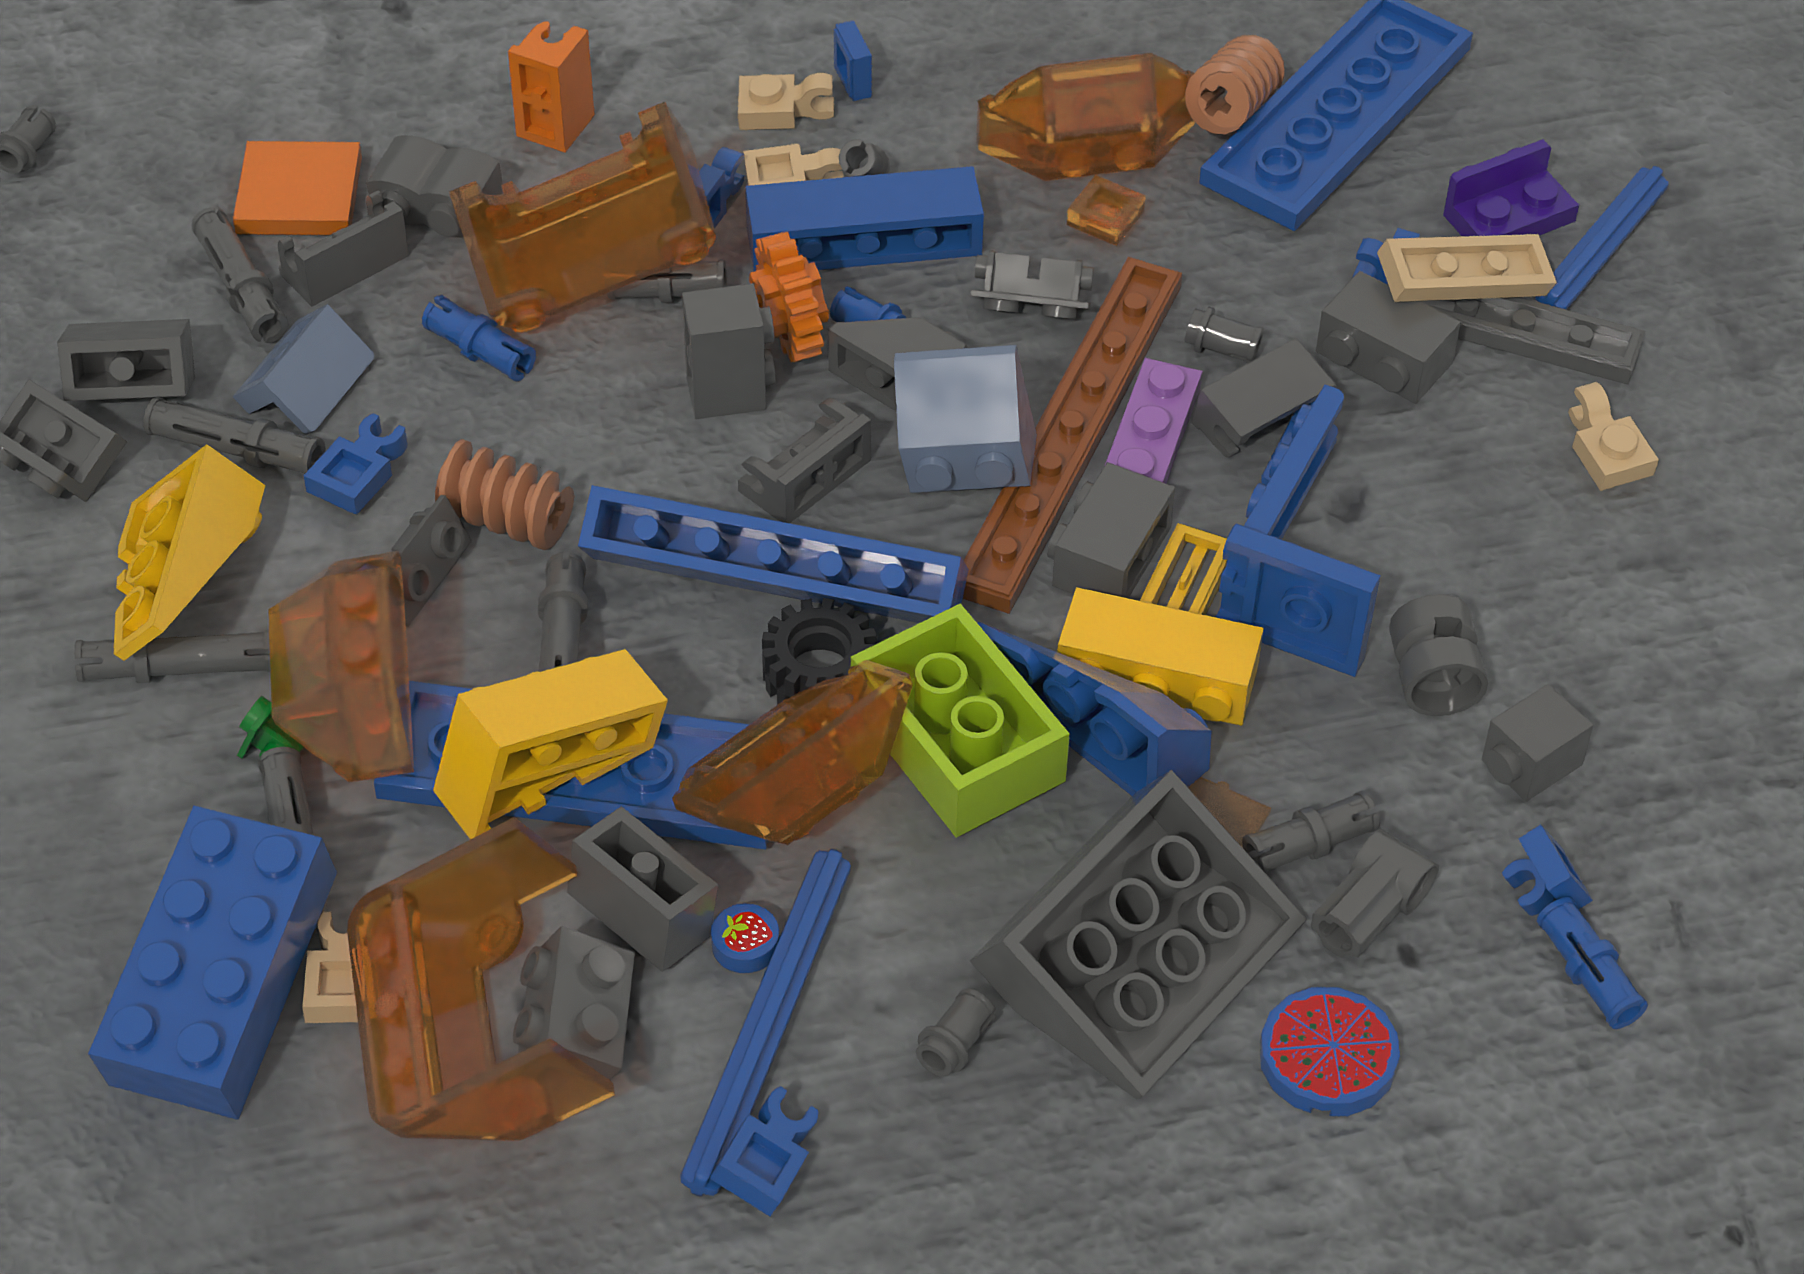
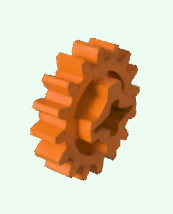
[749,231,829,362]

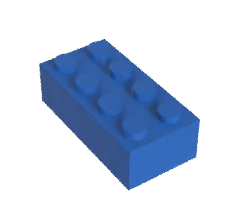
[88,805,337,1120]

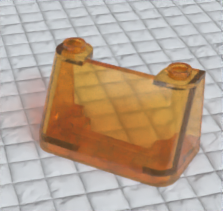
[449,102,717,332]

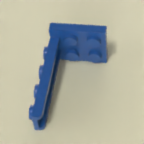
[1216,384,1381,677]

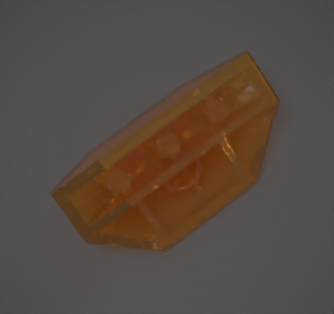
[976,53,1195,181]
[268,551,414,783]
[672,660,913,845]

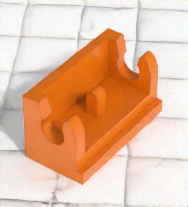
[508,21,595,153]

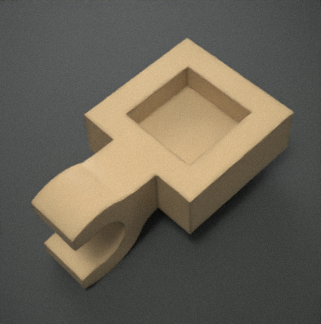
[738,73,834,130]
[743,144,844,186]
[1568,382,1659,491]

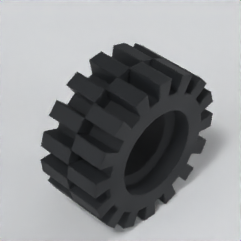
[762,598,877,720]

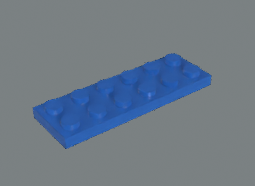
[1199,0,1473,231]
[374,680,789,850]

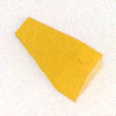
[114,444,266,661]

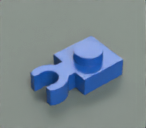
[674,147,745,248]
[303,413,408,515]
[710,1086,818,1217]

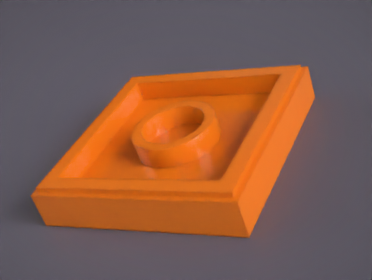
[233,141,362,235]

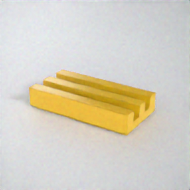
[1140,523,1227,615]

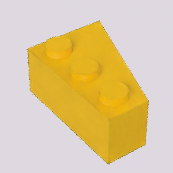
[433,649,668,844]

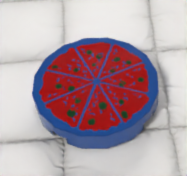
[1260,987,1400,1116]

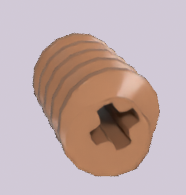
[1185,35,1285,134]
[435,439,575,550]

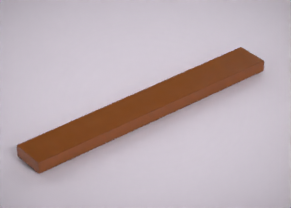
[963,257,1182,614]

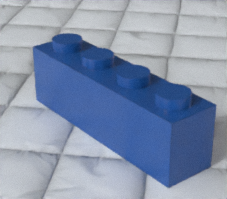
[745,166,984,272]

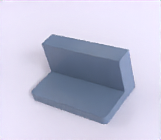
[233,304,374,434]

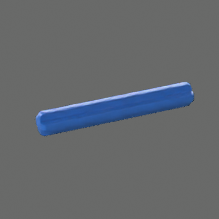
[1535,166,1668,310]

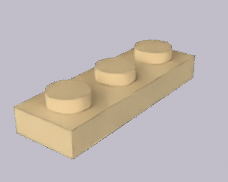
[1377,234,1557,302]

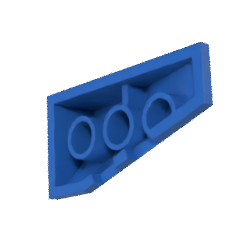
[977,622,1212,796]

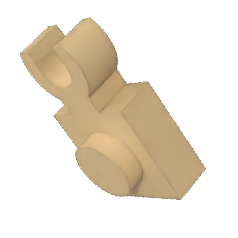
[302,911,379,1023]

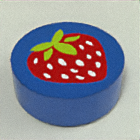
[711,903,779,973]

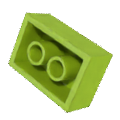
[851,603,1070,838]

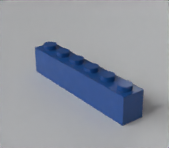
[578,485,969,623]

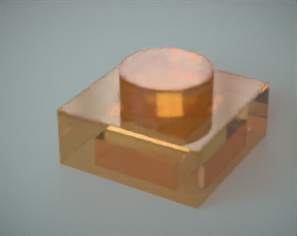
[1067,175,1146,246]

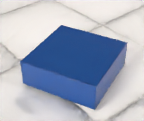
[834,20,872,101]

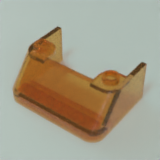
[347,817,615,1141]

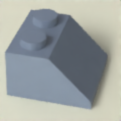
[894,345,1037,493]

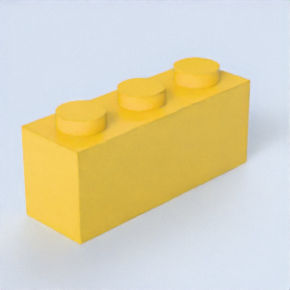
[1057,587,1264,726]

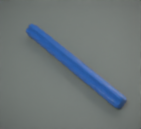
[680,849,851,1197]

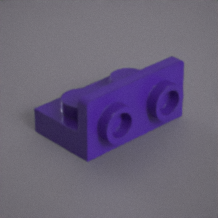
[1443,139,1579,237]

